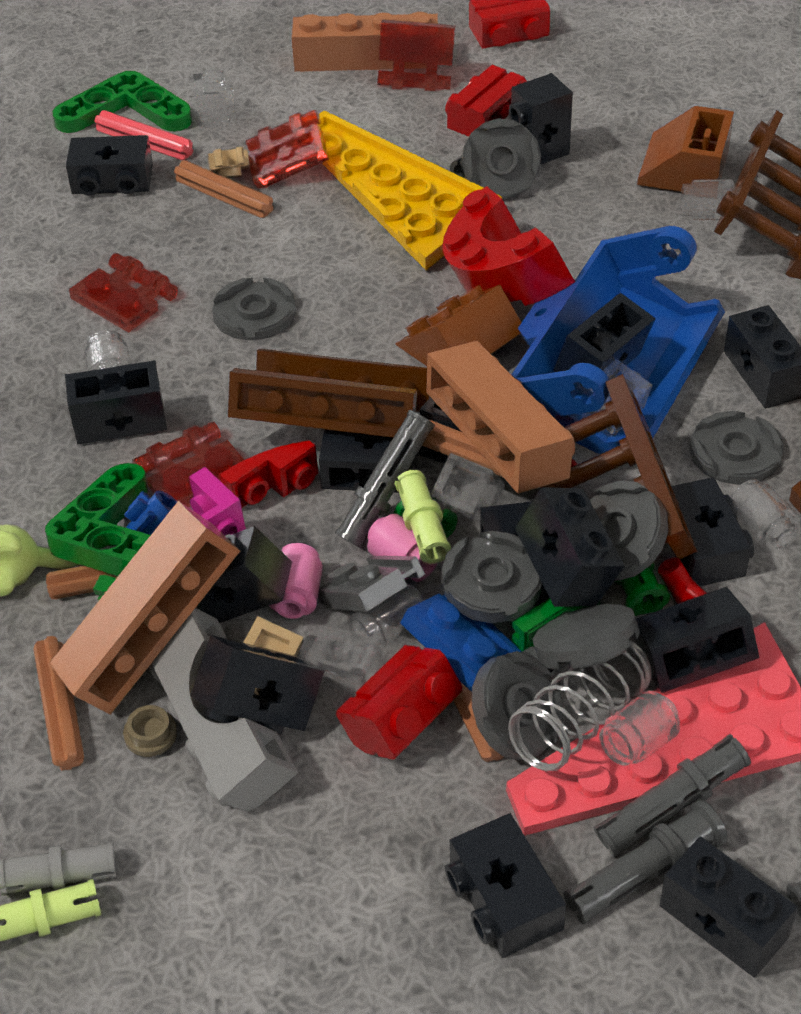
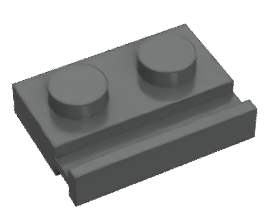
[318,555,425,612]

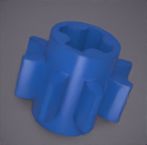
[124,491,178,535]

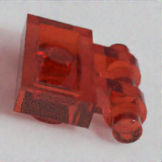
[377,19,456,91]
[246,109,329,189]
[69,253,178,333]
[132,421,244,507]

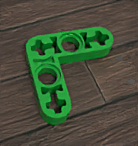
[52,71,192,133]
[45,463,151,576]

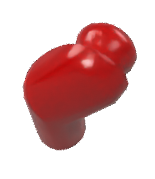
[658,557,707,604]

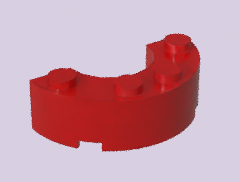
[442,186,575,306]

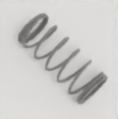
[508,639,652,772]

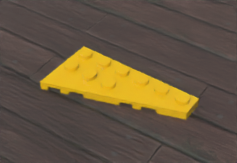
[299,110,502,270]

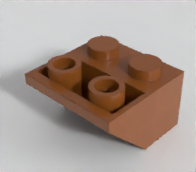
[637,106,734,197]
[395,284,522,366]

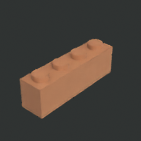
[292,12,439,72]
[426,341,575,494]
[49,501,240,715]

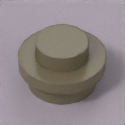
[123,705,177,757]

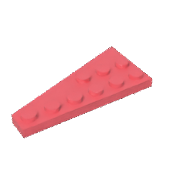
[506,622,801,836]

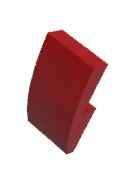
[219,440,318,508]

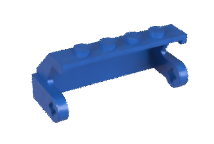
[511,226,725,454]

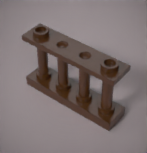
[714,110,801,279]
[228,349,430,437]
[540,374,698,559]

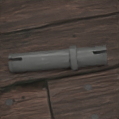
[335,410,435,549]
[593,734,751,858]

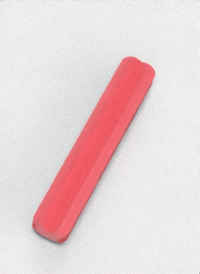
[94,110,194,160]

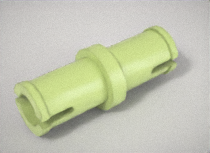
[395,470,451,564]
[0,879,101,942]

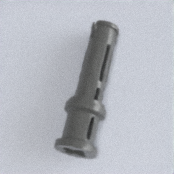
[563,799,728,924]

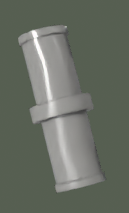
[0,842,117,896]

